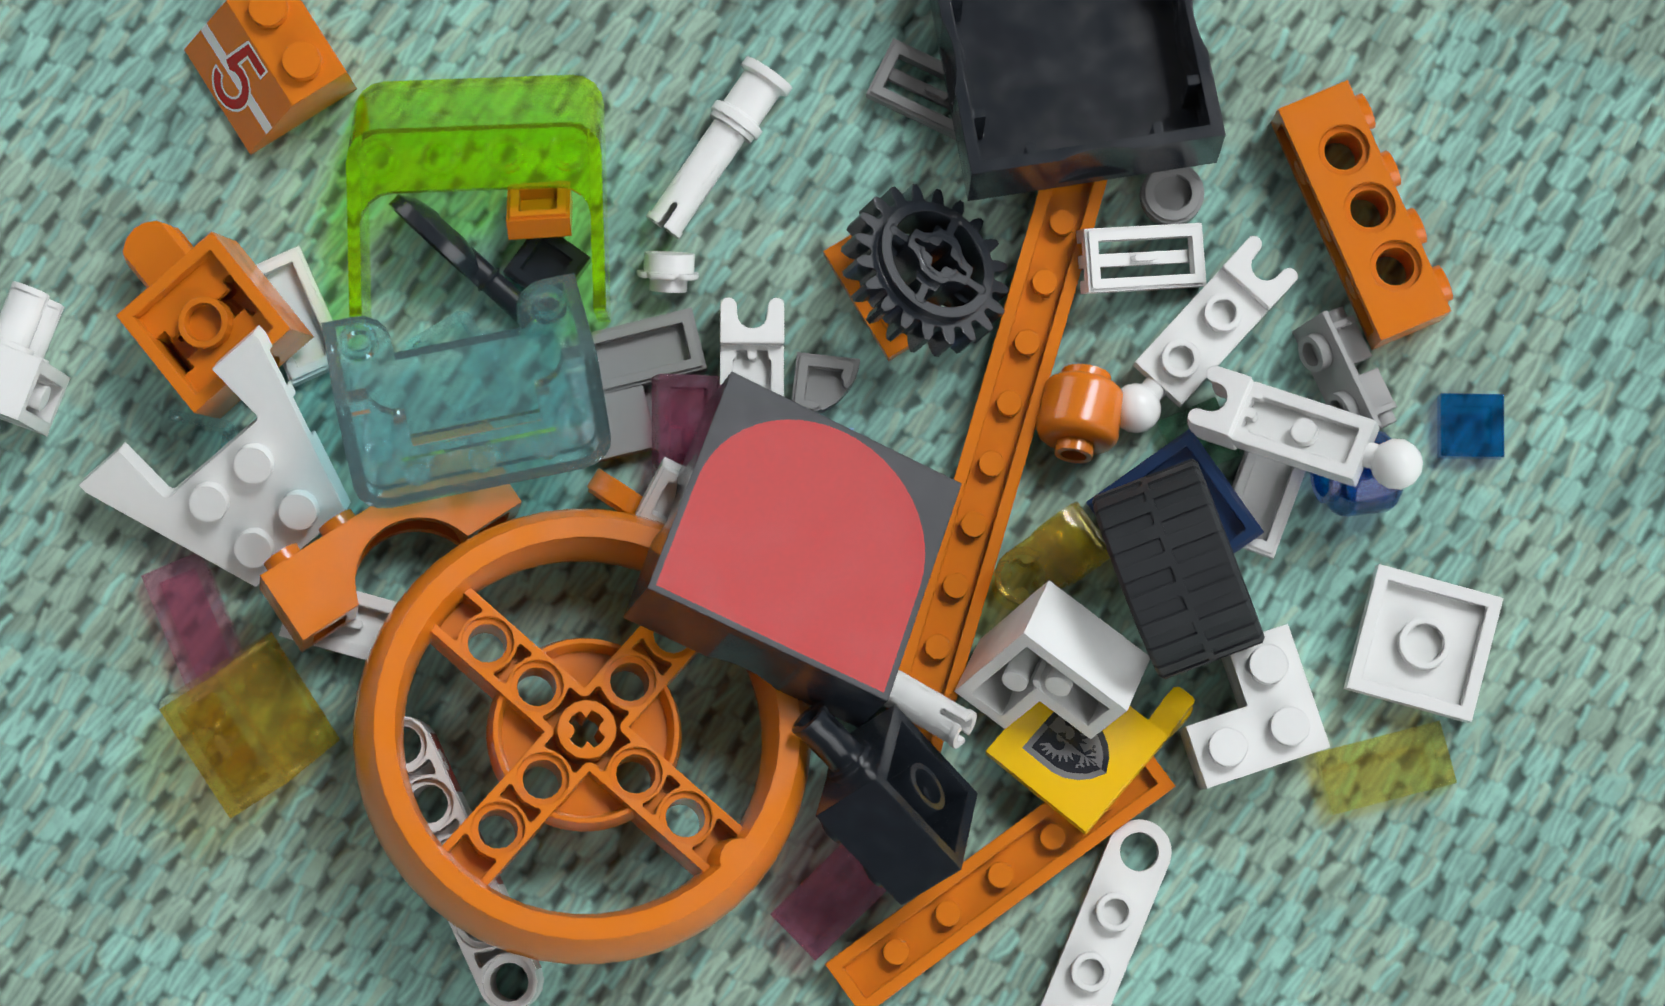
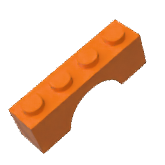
[259,439,522,652]

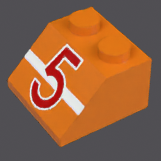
[184,0,357,155]

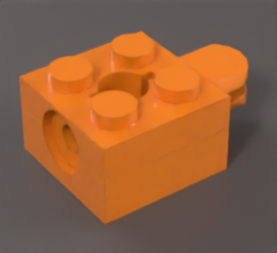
[116,221,314,419]

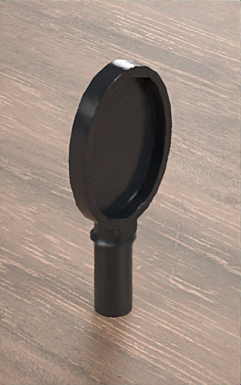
[388,194,538,327]

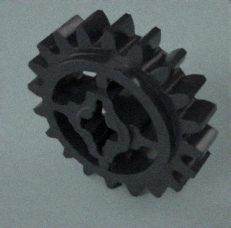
[841,184,1009,357]

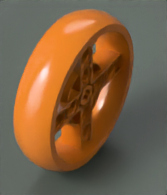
[353,509,811,964]

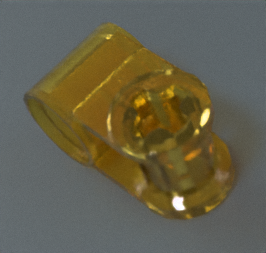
[991,501,1110,611]

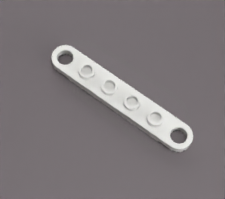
[1039,819,1172,1006]

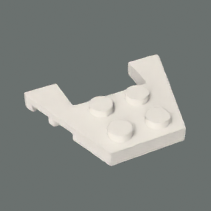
[79,325,351,587]

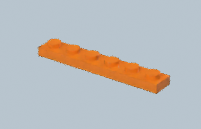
[825,756,1176,1006]

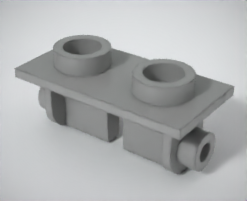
[1292,307,1397,430]

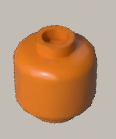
[1036,364,1123,463]

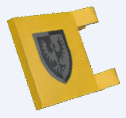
[986,686,1195,835]

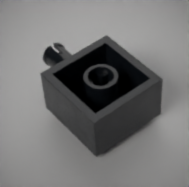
[792,702,978,905]

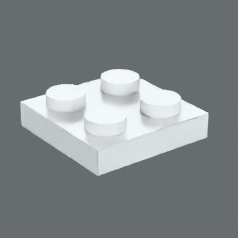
[1343,564,1503,723]

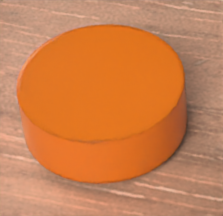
[586,468,643,515]

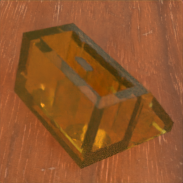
[159,631,340,819]

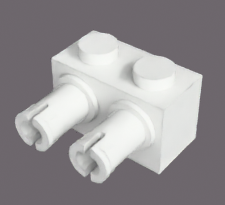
[0,281,70,436]

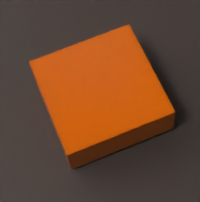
[506,182,573,240]

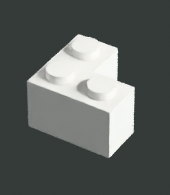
[954,581,1150,739]
[1179,624,1330,790]

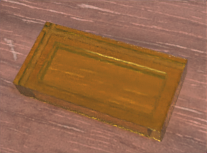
[1314,721,1457,815]

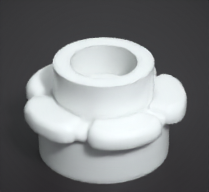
[637,251,699,293]

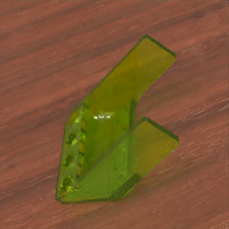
[346,75,611,331]

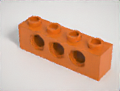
[1270,80,1453,350]

